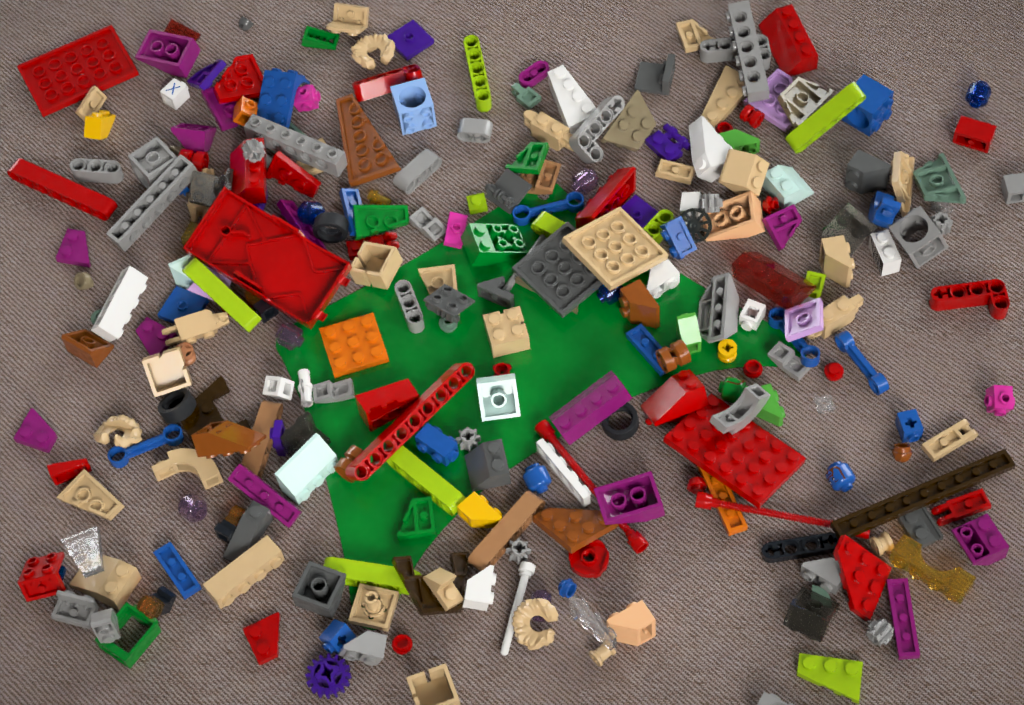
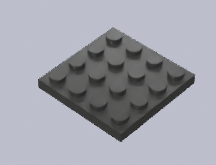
[512,221,603,318]

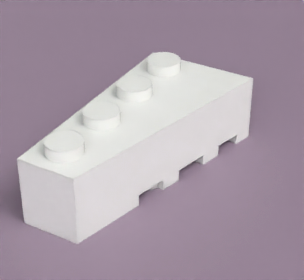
[548,65,596,135]

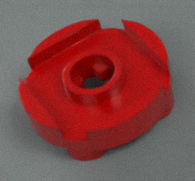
[569,539,609,578]

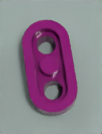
[519,60,550,88]

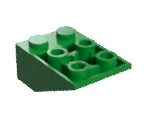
[461,223,528,266]

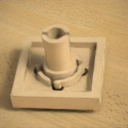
[348,583,400,632]

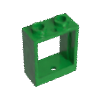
[95,602,161,669]

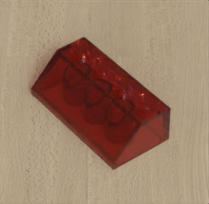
[731,252,816,309]

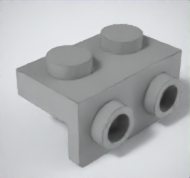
[51,590,99,629]

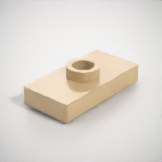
[75,86,107,122]
[655,159,695,185]

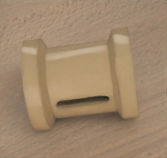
[588,639,616,667]

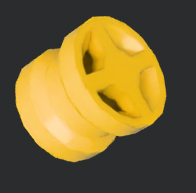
[717,339,737,363]

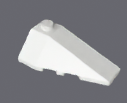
[689,115,733,183]

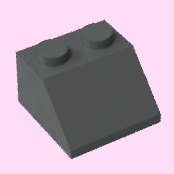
[844,149,891,194]
[465,439,511,492]
[292,561,347,619]

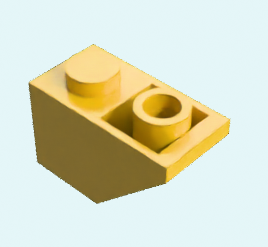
[84,110,116,140]
[457,491,502,528]

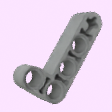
[699,34,771,71]
[569,95,625,164]

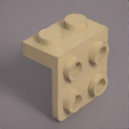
[326,2,369,36]

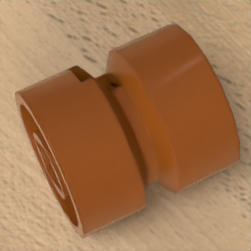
[655,339,691,374]
[334,445,371,483]

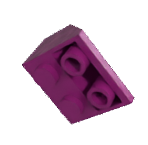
[951,513,1009,566]

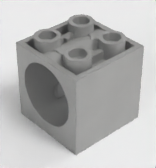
[128,136,177,189]
[889,206,949,269]

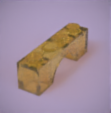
[889,534,976,604]

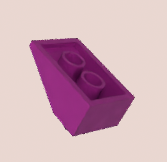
[135,29,201,78]
[594,471,665,525]

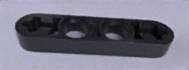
[761,532,839,563]

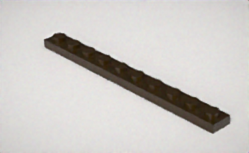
[830,449,1016,539]

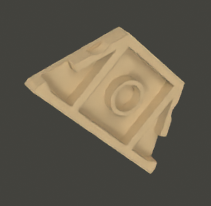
[890,151,915,217]

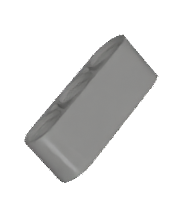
[393,149,442,194]
[70,158,124,184]
[394,280,425,334]

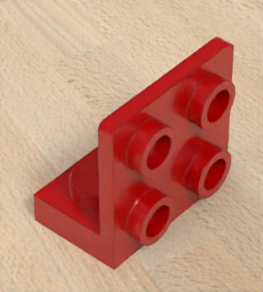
[17,552,66,602]

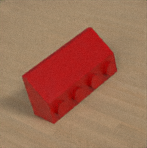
[758,4,818,76]
[229,138,267,204]
[575,166,636,229]

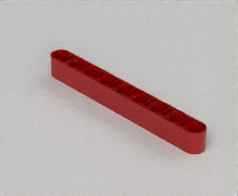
[345,362,475,481]

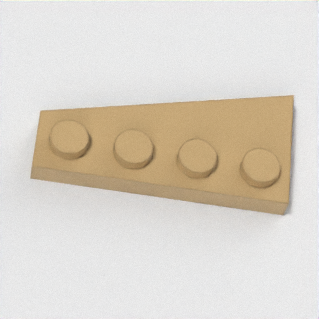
[702,65,755,130]

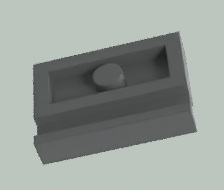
[896,507,943,551]

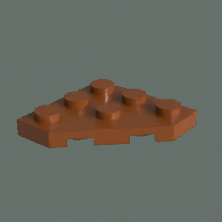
[533,507,618,554]

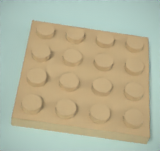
[562,207,669,291]

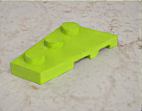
[797,653,863,704]

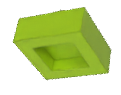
[466,193,488,215]

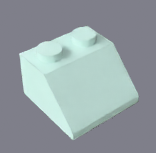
[762,165,814,209]
[476,373,521,422]

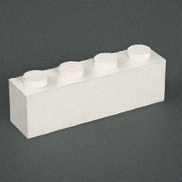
[91,266,148,343]

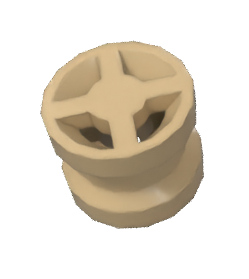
[869,531,894,557]

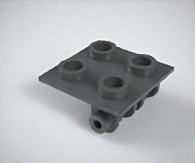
[485,168,532,215]
[423,284,475,323]

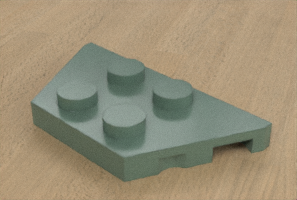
[913,153,966,204]

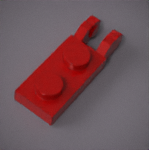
[346,232,400,260]
[931,488,992,526]

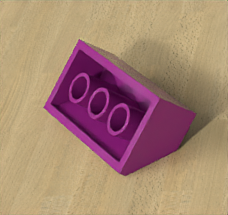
[549,371,632,445]

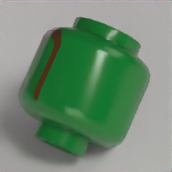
[718,377,748,403]

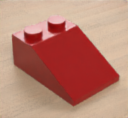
[640,369,709,427]

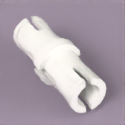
[298,369,313,407]

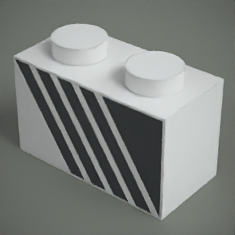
[868,229,902,276]

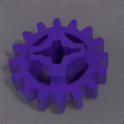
[305,653,352,699]

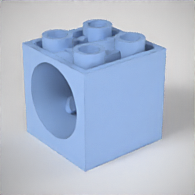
[390,78,437,135]

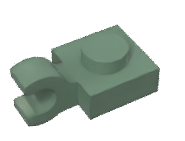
[511,82,541,110]

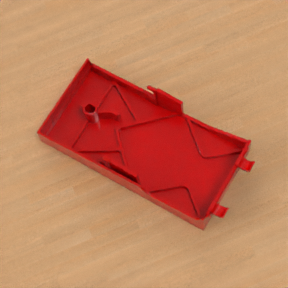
[183,186,352,330]

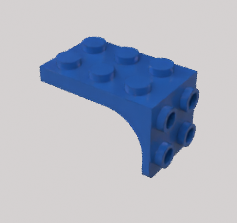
[257,68,310,128]

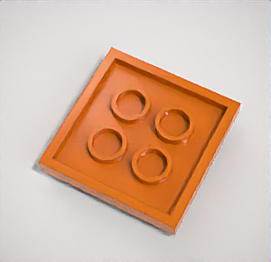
[319,312,390,378]

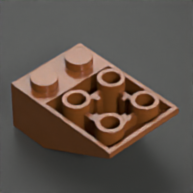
[191,420,267,459]

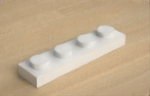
[536,438,591,507]

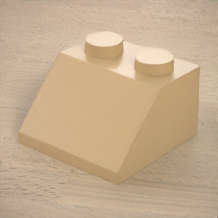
[718,149,770,196]

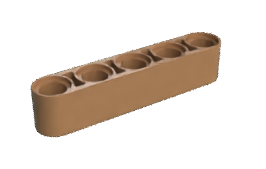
[241,400,283,479]
[467,490,546,572]

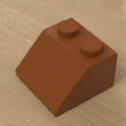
[619,279,660,329]

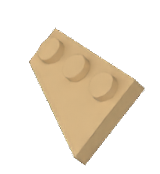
[418,264,460,316]
[56,469,125,521]

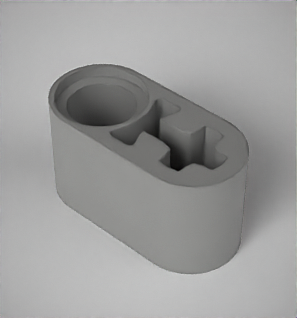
[457,118,493,143]

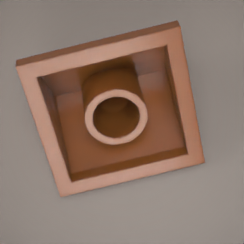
[61,329,114,368]

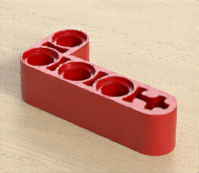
[352,64,423,102]
[929,279,1010,320]

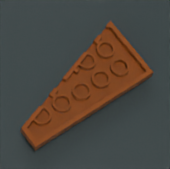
[336,94,402,187]

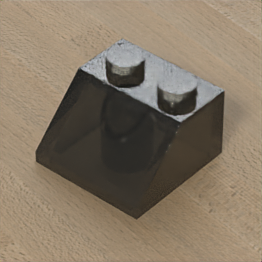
[783,586,840,642]

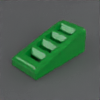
[301,26,340,50]

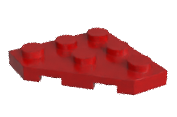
[213,54,263,104]
[833,535,892,621]

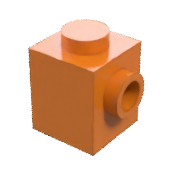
[232,96,258,126]

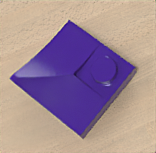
[186,59,227,91]

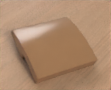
[520,160,561,195]

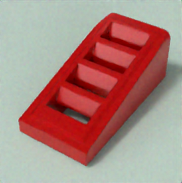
[47,458,92,486]

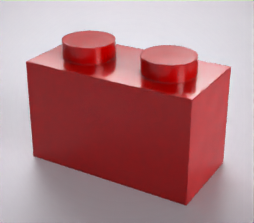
[952,115,997,153]

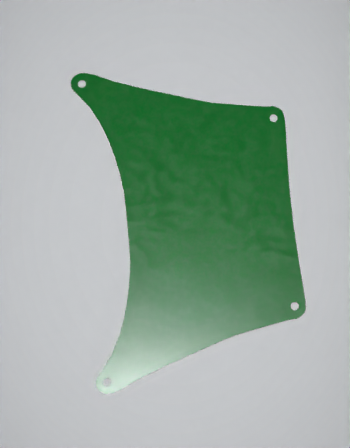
[276,184,807,630]

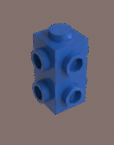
[415,423,459,467]

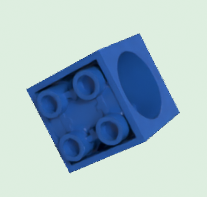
[841,74,894,136]

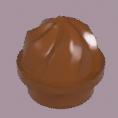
[892,443,912,463]

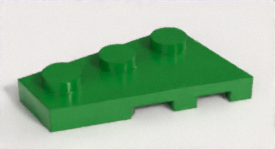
[352,205,409,241]

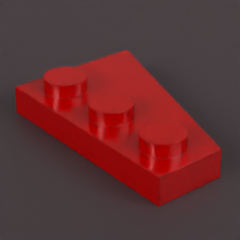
[266,151,321,198]

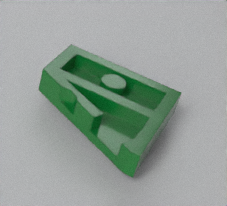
[505,142,549,174]
[397,496,436,540]

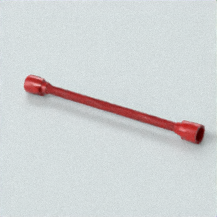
[534,420,649,554]
[695,492,871,539]

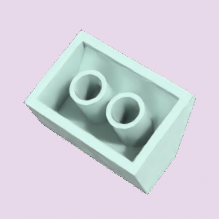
[275,433,338,505]

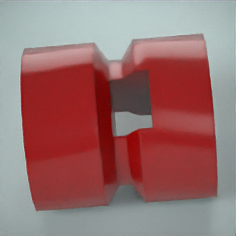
[178,149,209,175]

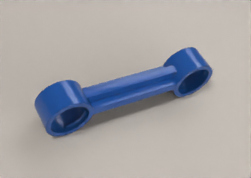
[512,192,584,226]
[768,307,820,368]
[834,330,889,395]
[107,424,184,468]

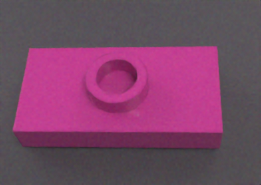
[443,211,468,249]

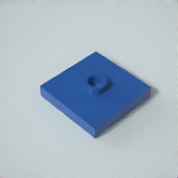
[157,286,209,324]

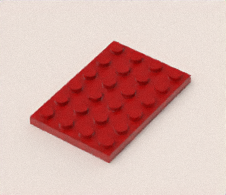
[17,25,139,117]
[663,393,806,509]

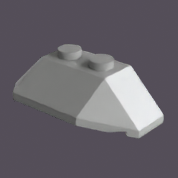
[698,272,740,343]

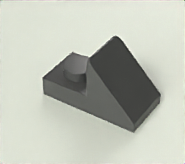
[477,276,515,309]

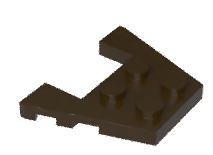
[181,376,251,448]
[391,551,469,616]

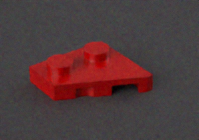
[243,612,281,666]

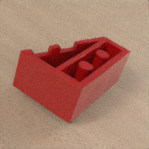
[355,378,420,432]

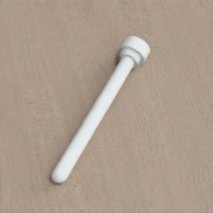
[500,561,536,656]

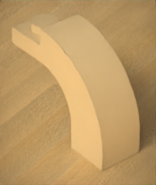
[151,448,223,490]

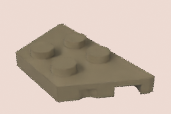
[777,77,834,129]
[600,90,656,152]

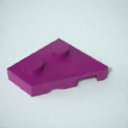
[762,204,802,251]
[135,317,178,356]
[13,408,58,453]

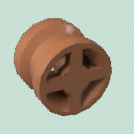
[176,342,196,366]

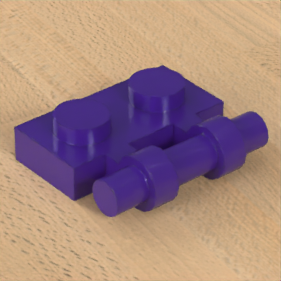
[645,123,691,162]

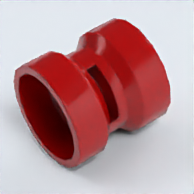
[739,104,765,129]

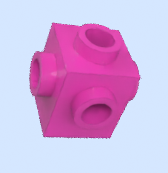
[294,84,321,112]
[984,385,1015,416]

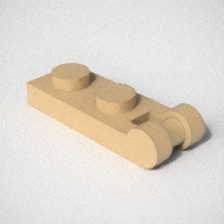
[921,419,978,462]

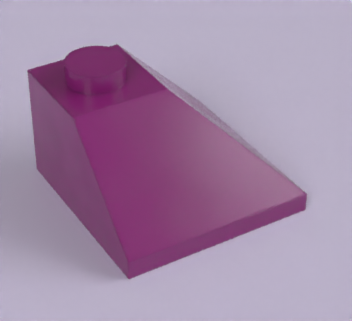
[171,123,217,153]

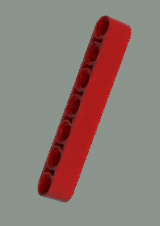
[7,158,118,221]

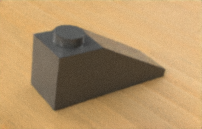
[223,500,273,562]

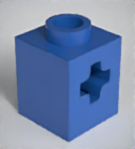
[895,409,923,443]
[318,619,357,654]

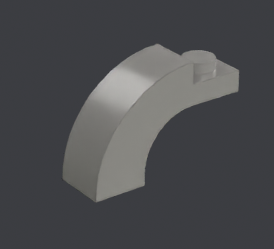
[709,383,771,435]

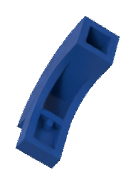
[868,191,901,229]

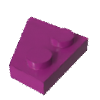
[56,228,91,268]

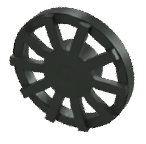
[680,208,712,243]

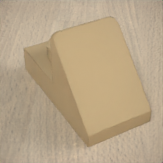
[423,568,464,611]

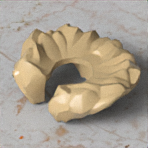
[351,34,395,70]
[93,415,142,448]
[512,598,559,650]

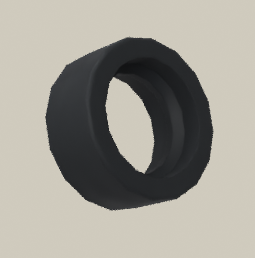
[313,212,349,243]
[158,388,197,424]
[601,402,639,441]

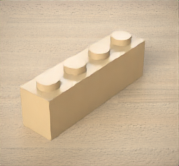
[203,535,285,609]

